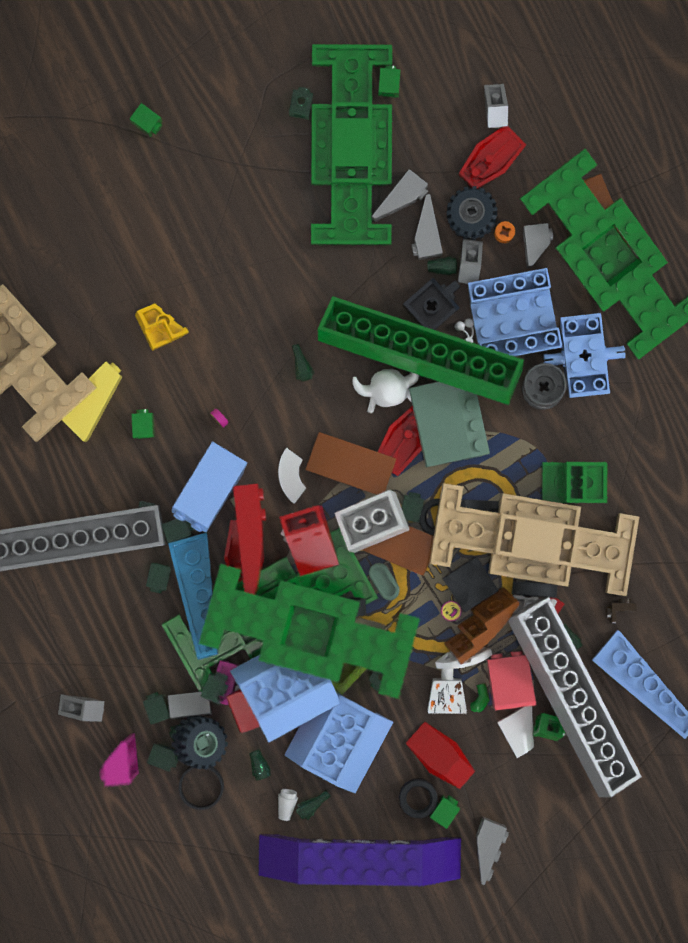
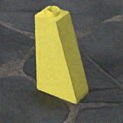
[62,362,122,442]

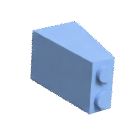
[172,442,247,533]

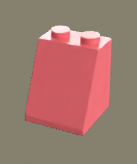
[486,651,536,710]

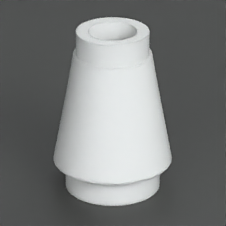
[278,789,298,821]

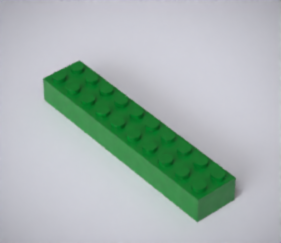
[318,296,524,405]

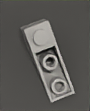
[476,817,509,885]

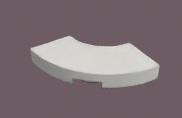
[278,448,306,504]
[435,647,492,669]

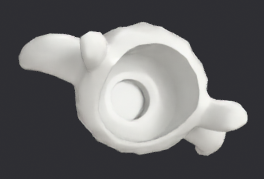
[353,369,419,413]

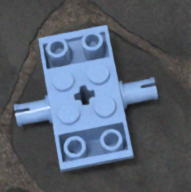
[543,313,625,398]

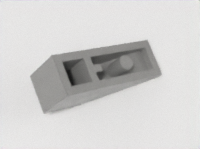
[372,169,428,222]
[411,194,443,260]

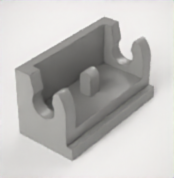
[168,691,212,719]

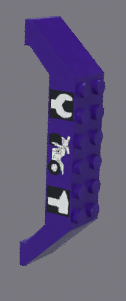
[259,834,461,886]

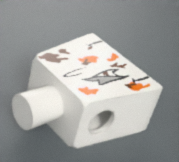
[428,669,467,714]

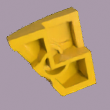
[135,304,189,351]

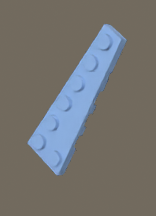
[592,630,688,739]

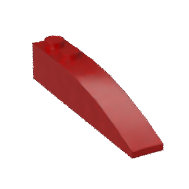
[233,484,266,595]

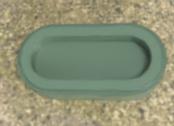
[369,563,400,600]

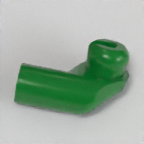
[470,683,490,713]

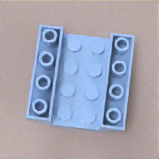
[468,268,562,356]
[230,655,341,742]
[284,690,393,793]

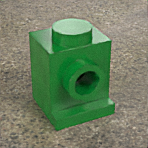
[533,713,565,741]

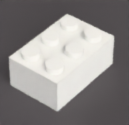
[335,490,410,553]

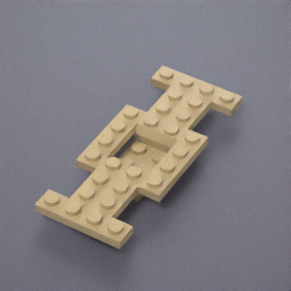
[0,284,96,442]
[429,483,639,596]

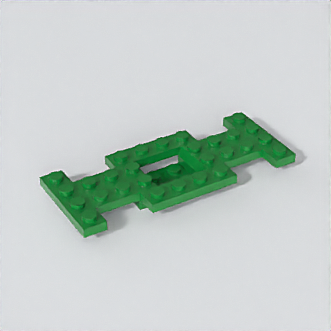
[311,44,392,245]
[519,149,688,360]
[162,527,378,692]
[199,564,420,698]

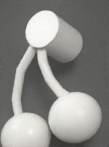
[454,318,474,343]

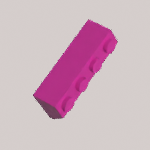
[100,733,139,786]

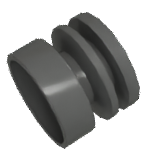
[522,363,567,410]

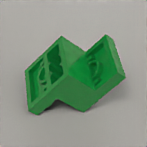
[541,462,607,503]

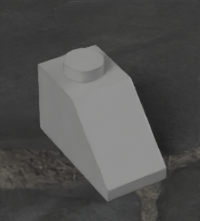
[484,84,508,128]
[522,223,553,268]
[458,239,483,284]
[58,694,104,722]

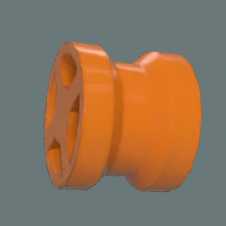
[494,221,515,244]

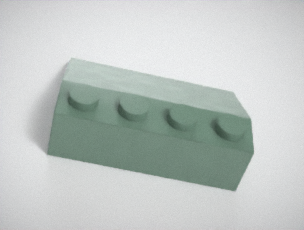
[409,382,490,468]

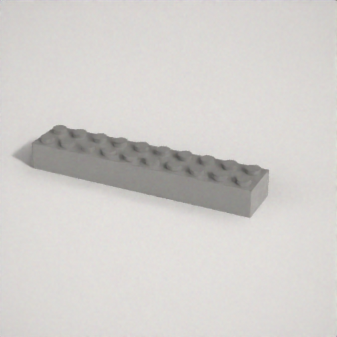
[0,505,166,571]
[508,597,641,797]

